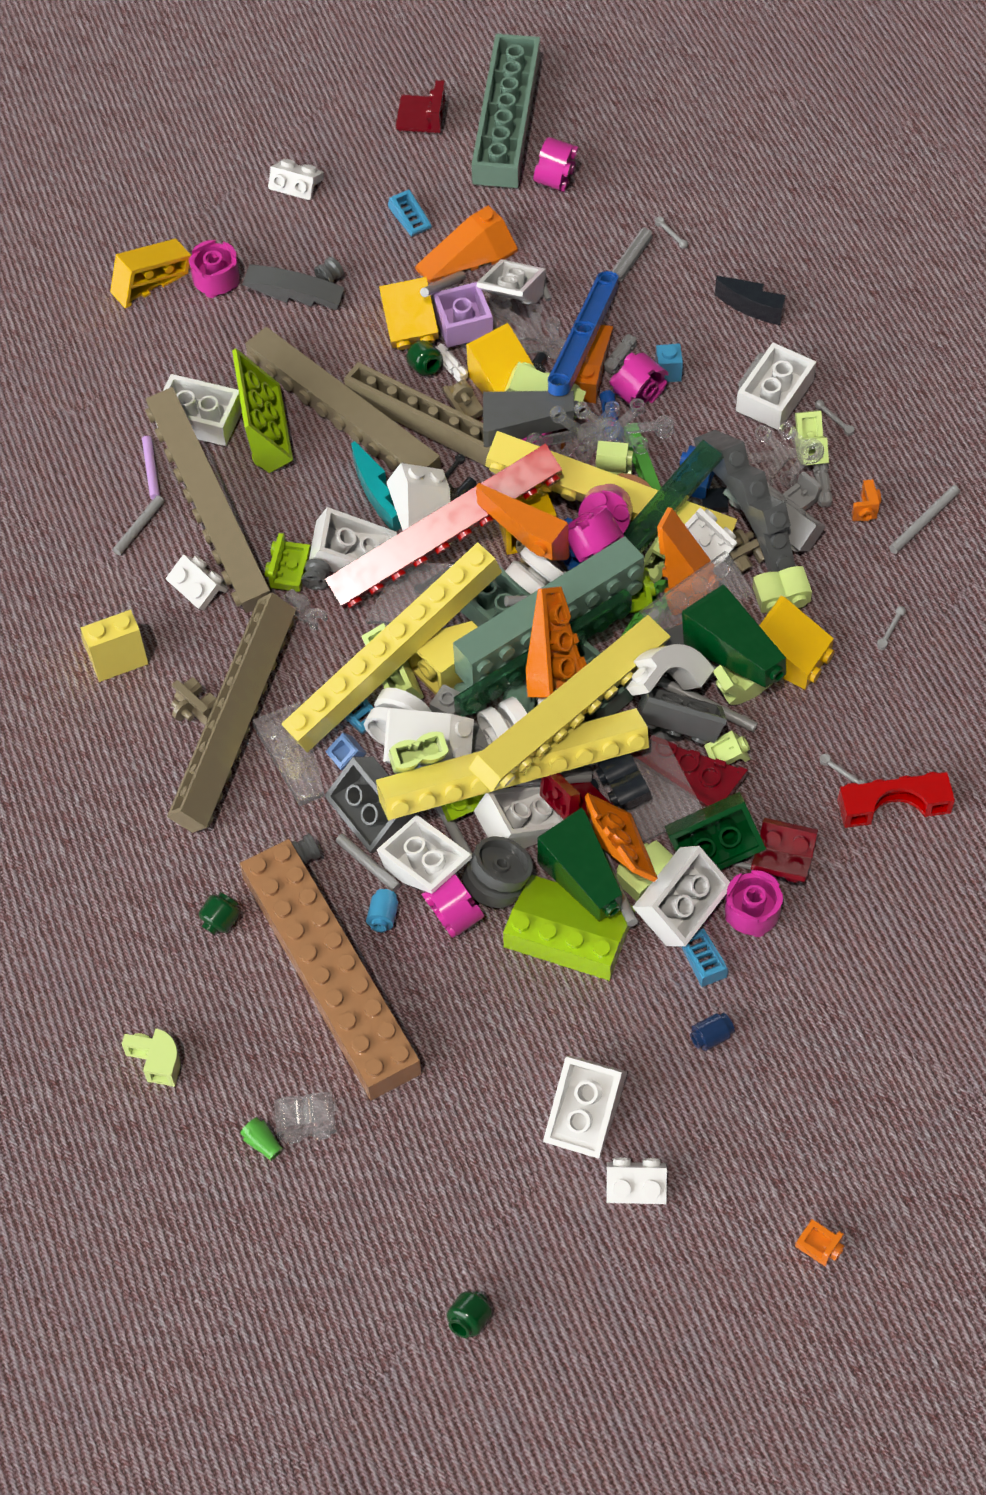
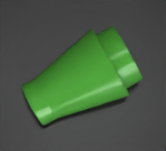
[240,1117,283,1161]

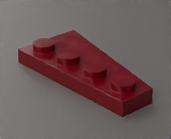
[630,734,749,807]

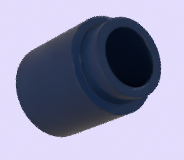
[690,1012,735,1051]

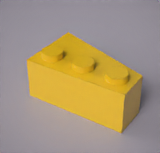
[110,238,191,309]

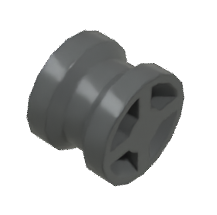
[314,257,344,283]
[302,559,330,590]
[291,833,321,865]

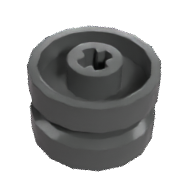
[462,836,533,908]

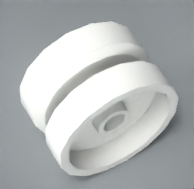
[506,547,566,594]
[364,688,432,746]
[477,697,527,746]

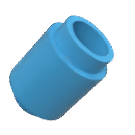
[366,889,399,932]

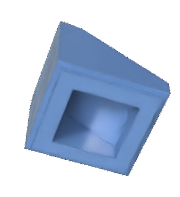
[325,733,366,770]

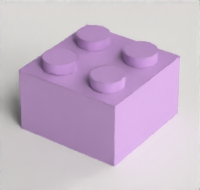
[432,282,493,348]

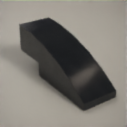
[715,275,786,325]

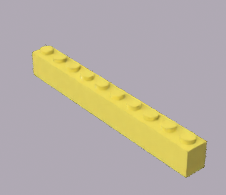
[485,431,737,532]
[282,542,502,752]
[468,615,671,792]
[376,708,649,820]

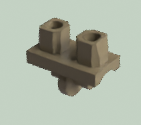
[443,379,483,420]
[723,529,765,575]
[171,677,216,725]

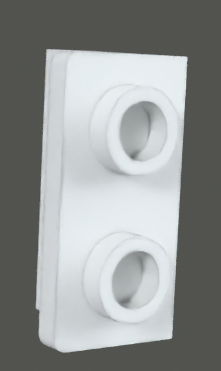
[268,159,324,200]
[685,508,737,567]
[166,555,228,611]
[606,1157,667,1204]

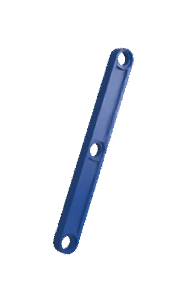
[548,271,618,396]

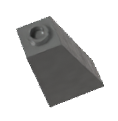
[483,390,579,447]

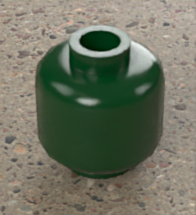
[407,340,442,376]
[198,892,240,935]
[447,1291,492,1338]

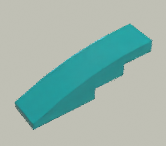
[351,441,402,531]

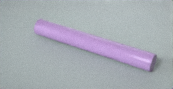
[142,436,160,500]

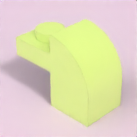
[795,410,829,466]
[713,665,773,705]
[122,1029,181,1087]

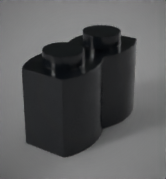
[596,753,652,811]

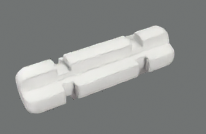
[435,344,468,382]

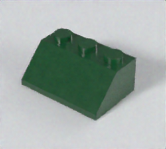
[665,792,766,870]

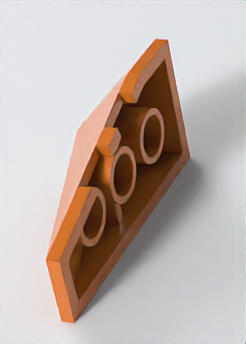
[415,205,518,283]
[574,325,613,403]
[476,483,569,561]
[657,507,719,615]
[526,587,587,697]
[585,793,658,882]

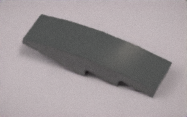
[242,264,344,310]

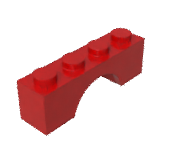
[837,772,955,828]

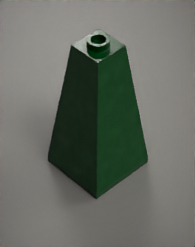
[682,584,786,688]
[537,807,622,922]

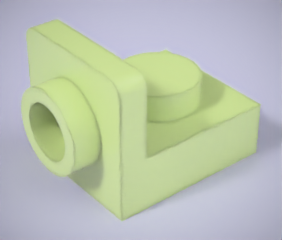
[704,730,750,764]

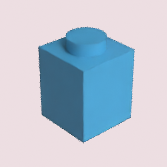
[655,344,683,382]

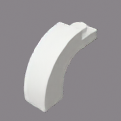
[626,644,714,696]

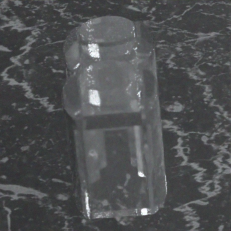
[274,1092,337,1144]

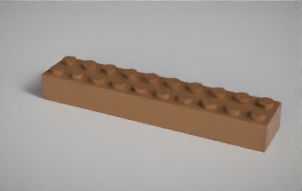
[239,839,421,1101]

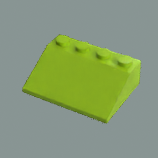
[232,348,293,473]
[503,875,636,981]

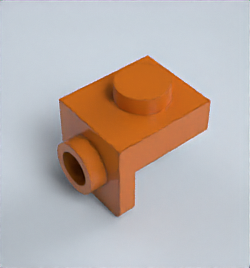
[851,479,881,521]
[795,1219,845,1267]

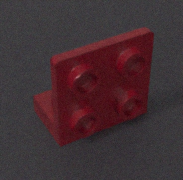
[396,80,446,133]
[539,773,613,819]
[751,817,818,882]

